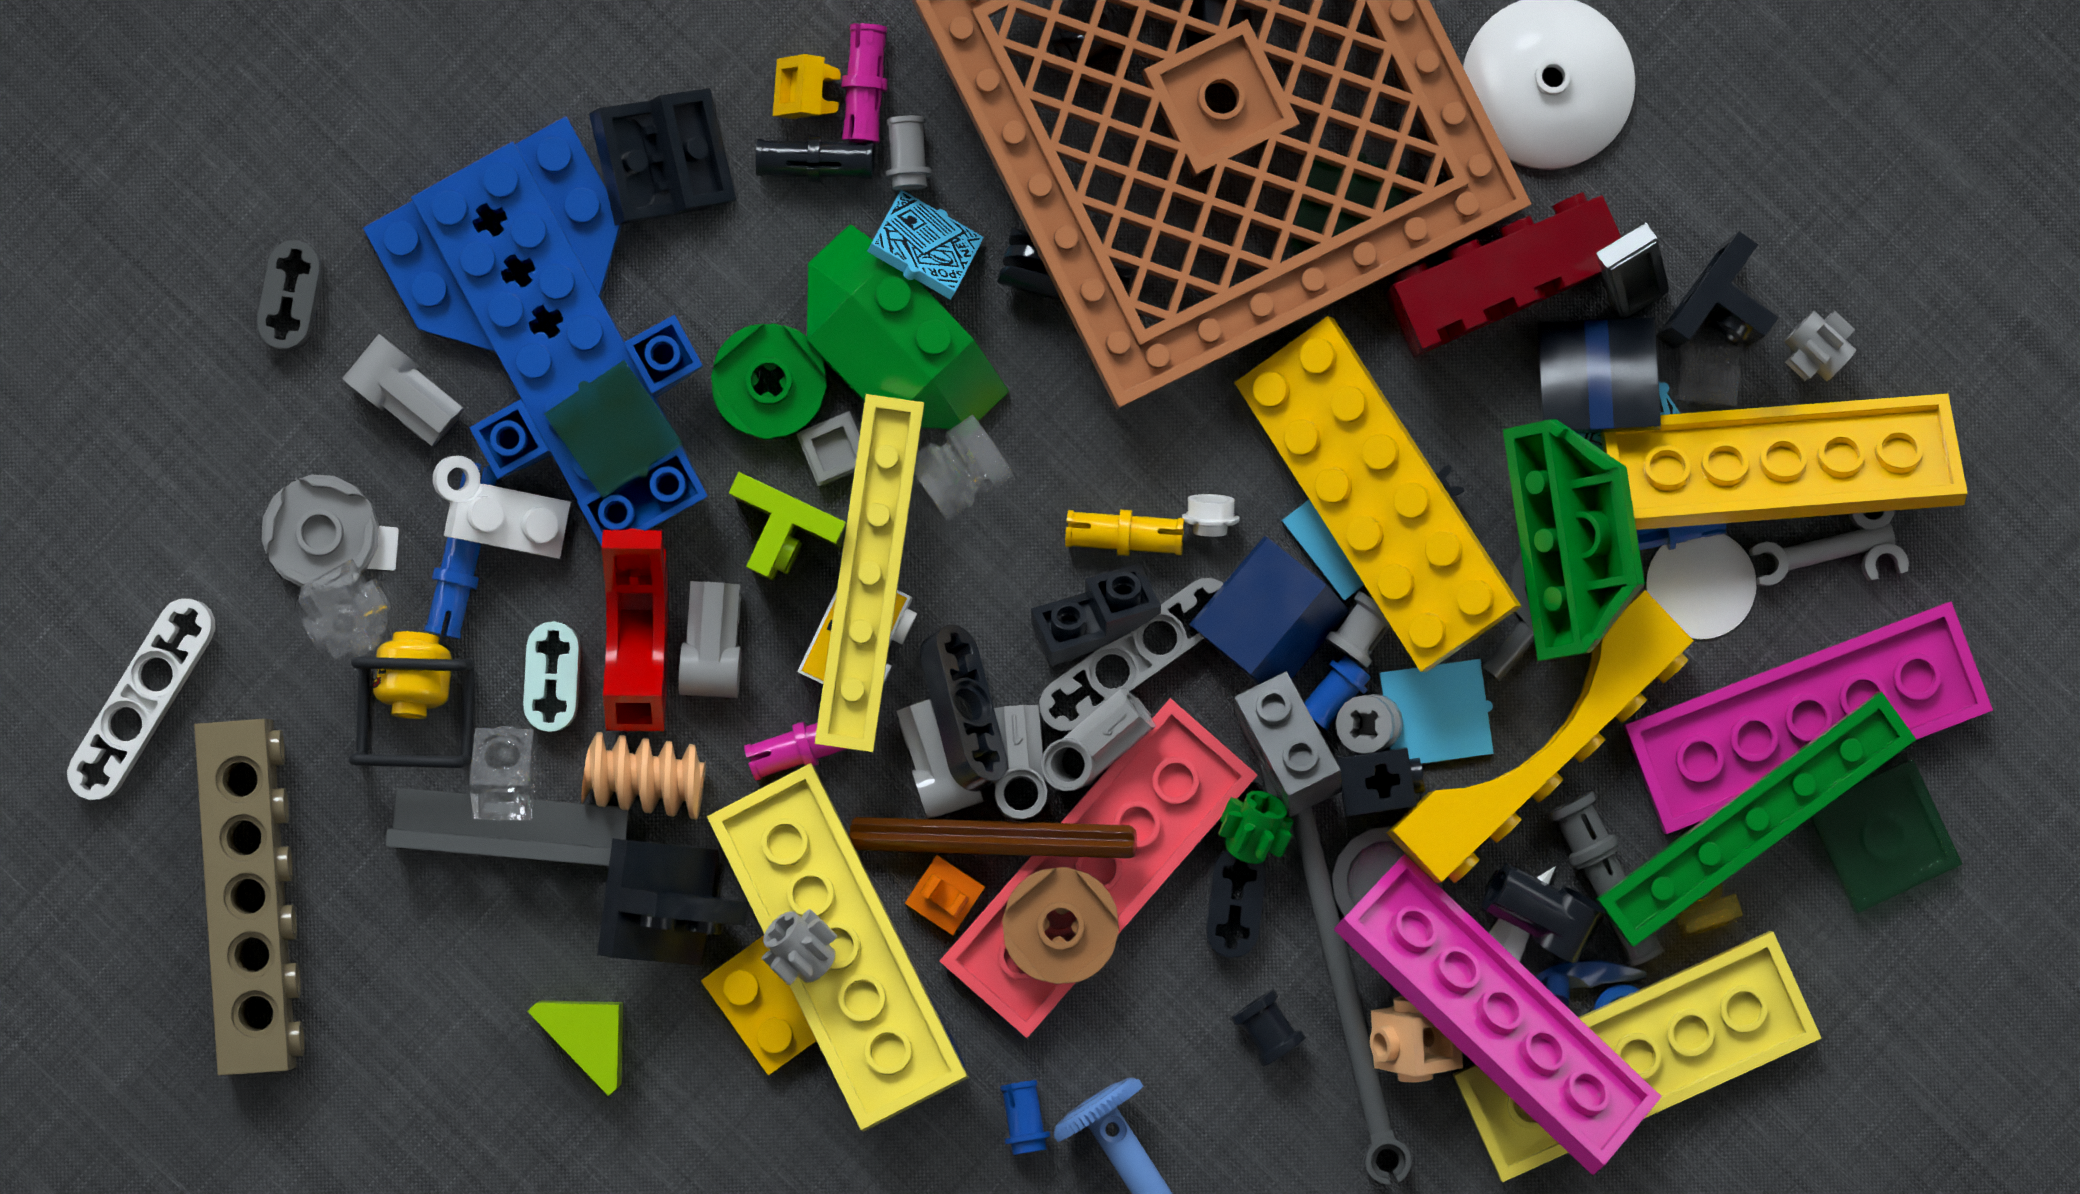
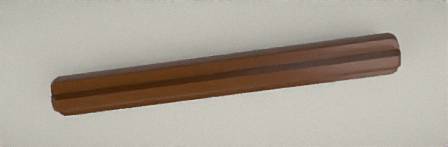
[850,817,1137,859]

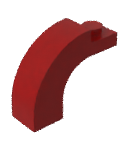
[602,528,668,731]

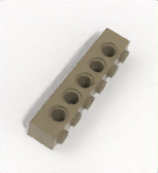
[194,719,305,1076]

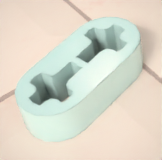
[523,621,581,732]

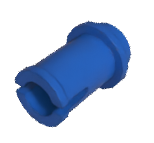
[1304,655,1371,731]
[1000,1080,1051,1155]

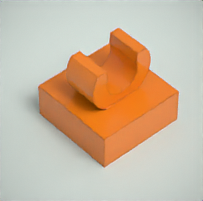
[905,855,985,935]

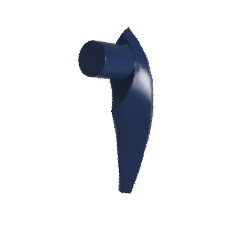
[1536,959,1646,1007]

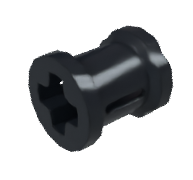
[1050,11,1123,77]
[1230,989,1306,1067]

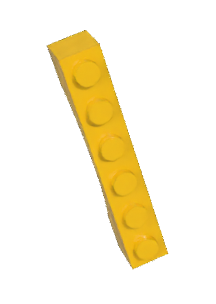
[1386,590,1693,883]

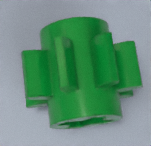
[1218,791,1294,864]

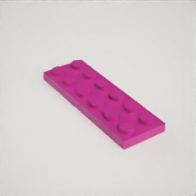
[1623,601,1993,834]
[1333,854,1662,1175]

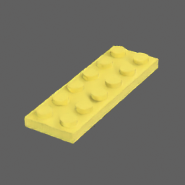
[707,763,969,1132]
[1453,931,1821,1182]

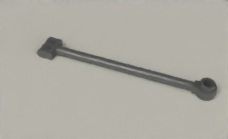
[1258,760,1412,1185]

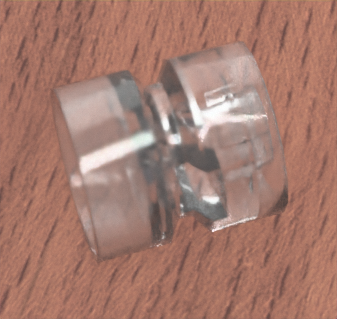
[914,414,1015,522]

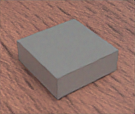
[796,411,860,488]

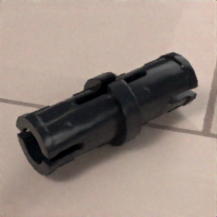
[756,136,875,182]

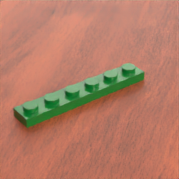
[1596,692,1916,947]

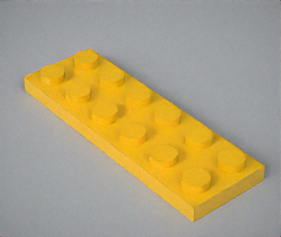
[1234,316,1522,672]
[1600,394,1968,530]

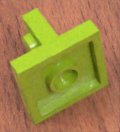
[729,472,847,581]

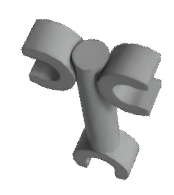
[1748,510,1909,586]

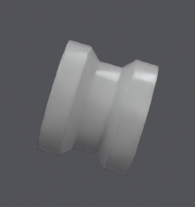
[1336,694,1403,754]

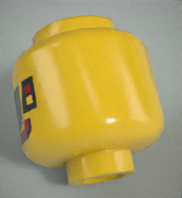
[373,631,452,719]

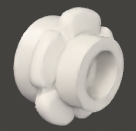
[1182,494,1239,537]

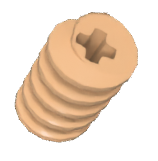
[581,732,706,820]

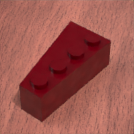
[1386,192,1622,358]

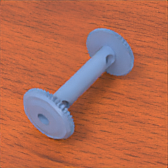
[1054,1077,1173,1194]

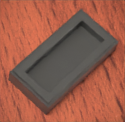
[1596,223,1670,319]

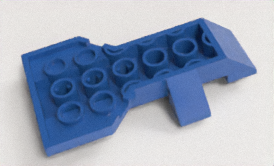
[363,116,708,546]

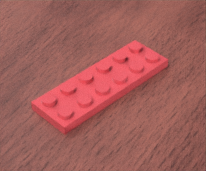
[939,698,1258,1038]

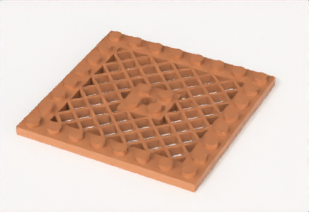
[912,0,1532,410]

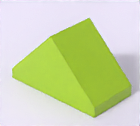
[527,1000,623,1096]

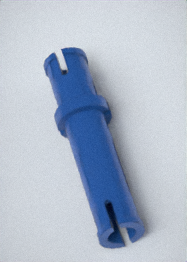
[424,463,497,639]

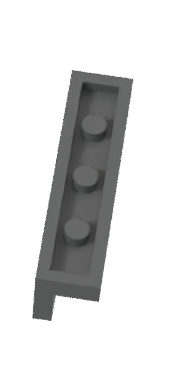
[385,788,630,866]

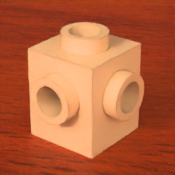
[1370,996,1463,1082]

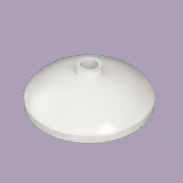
[1463,0,1635,170]

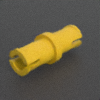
[1065,509,1184,556]

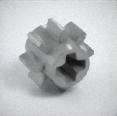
[1784,310,1856,382]
[762,909,837,985]

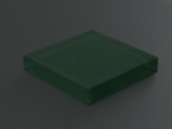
[1810,759,1963,913]

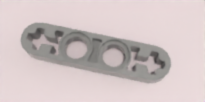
[1039,578,1223,731]

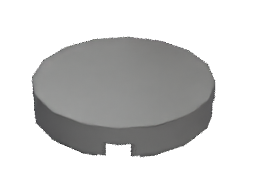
[261,474,379,590]

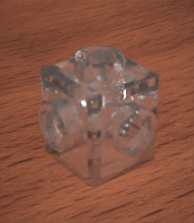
[298,559,391,660]

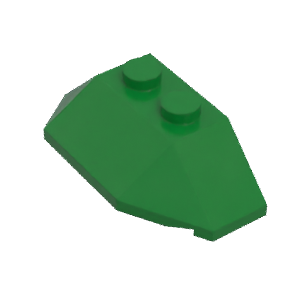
[807,224,1010,432]
[1503,419,1644,661]

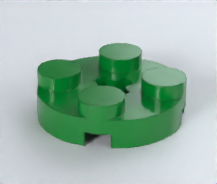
[711,323,828,440]

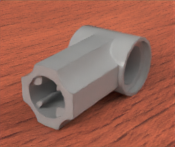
[342,334,465,447]
[679,581,741,698]
[1041,688,1156,791]
[896,699,984,819]
[994,705,1047,822]

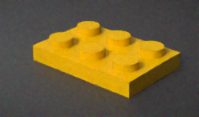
[701,935,817,1075]

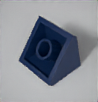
[1189,536,1350,685]

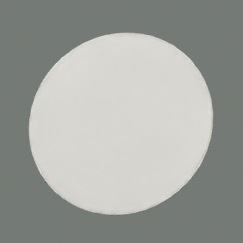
[1646,534,1756,639]

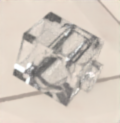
[469,726,537,820]

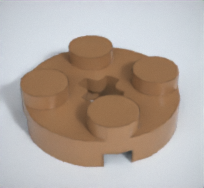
[1002,867,1119,984]

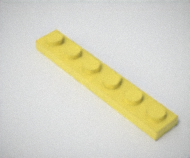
[815,394,924,752]

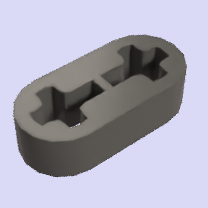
[257,240,323,351]

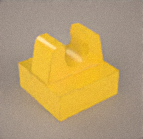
[773,54,841,119]

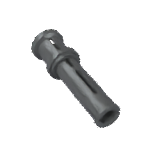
[1546,790,1665,966]

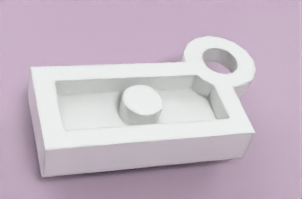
[433,456,571,559]

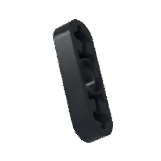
[920,624,1007,792]

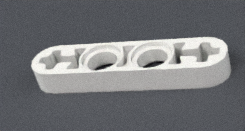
[67,599,215,800]

